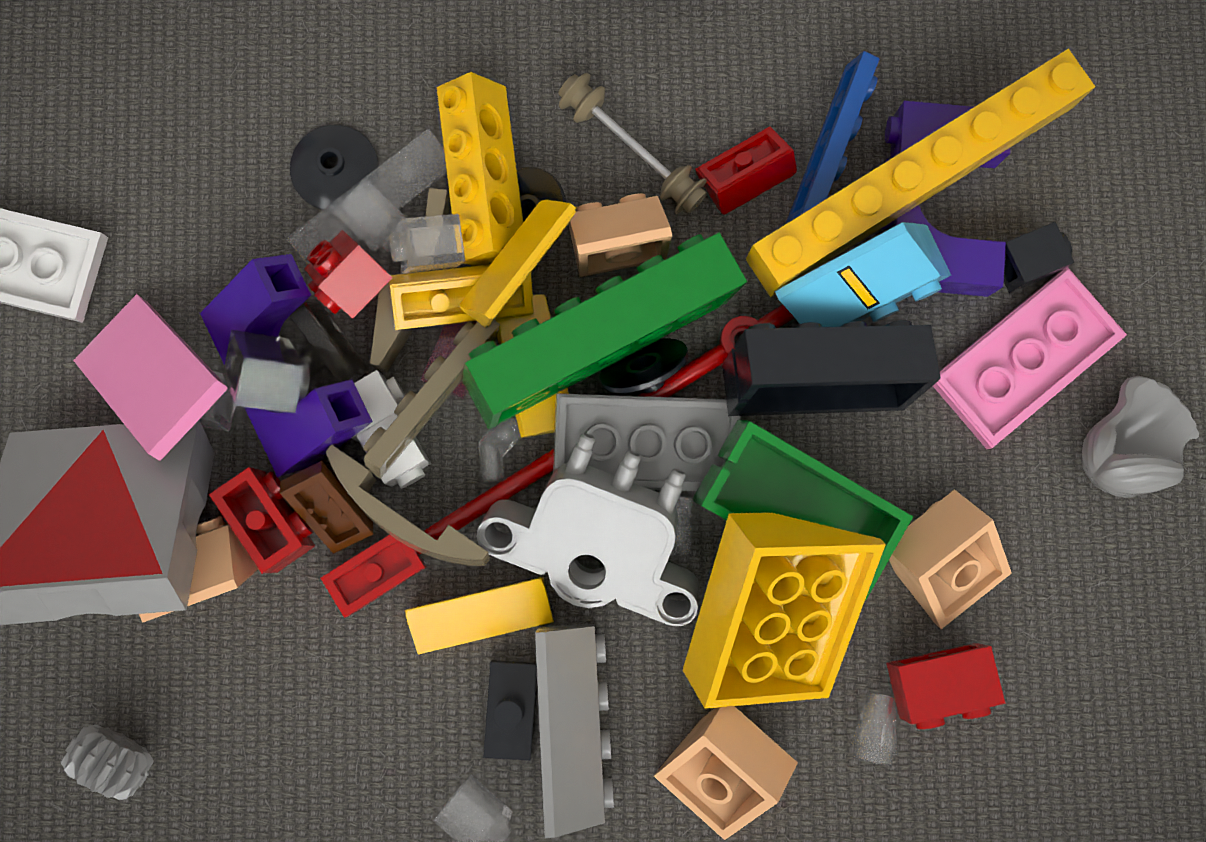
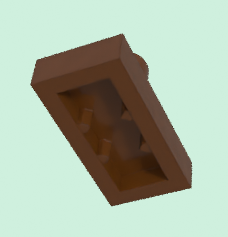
[280,461,373,554]

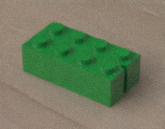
[692,420,913,600]

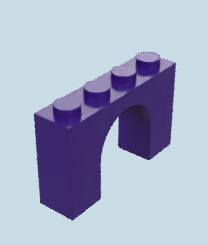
[881,101,1010,297]
[200,254,373,477]

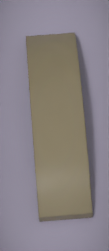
[326,444,490,566]

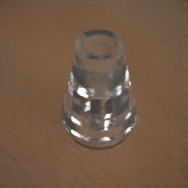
[850,693,898,766]

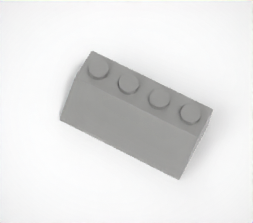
[535,624,614,838]

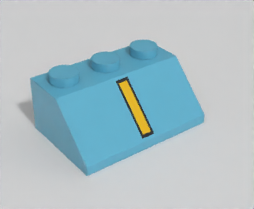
[775,222,951,327]

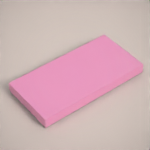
[933,267,1127,449]
[73,294,228,461]

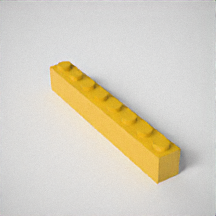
[746,48,1095,297]

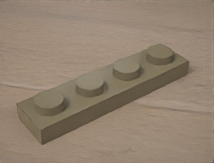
[363,320,500,479]

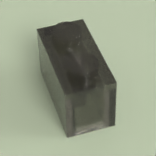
[223,330,310,413]

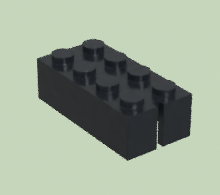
[722,320,941,417]

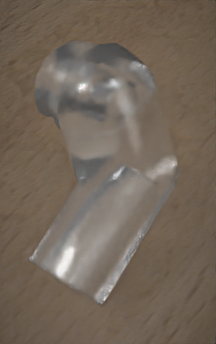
[479,418,521,482]

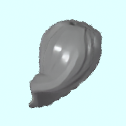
[1081,376,1199,498]

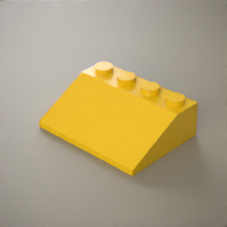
[683,513,886,708]

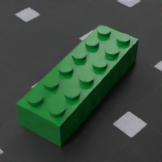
[462,232,747,429]

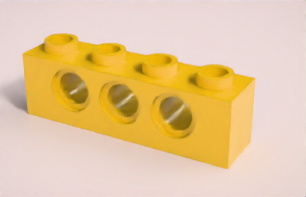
[437,72,523,266]

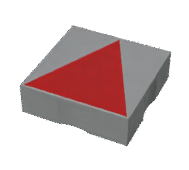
[0,420,215,625]

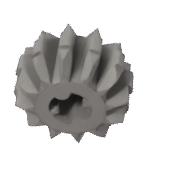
[61,725,154,800]

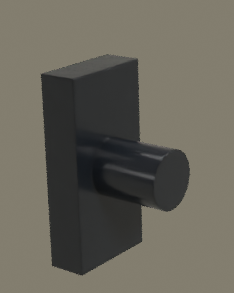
[483,660,537,761]

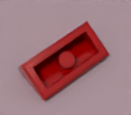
[695,126,797,215]

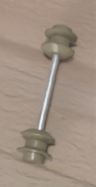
[559,73,707,214]

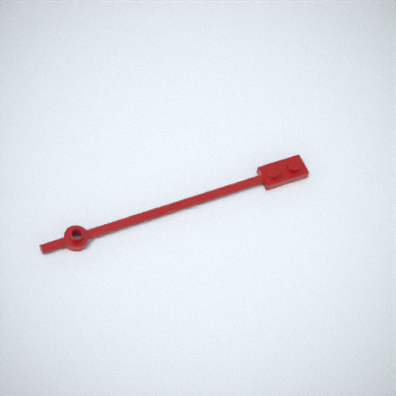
[320,304,794,618]

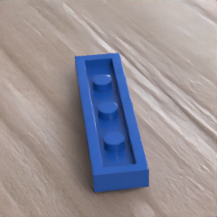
[786,51,880,224]

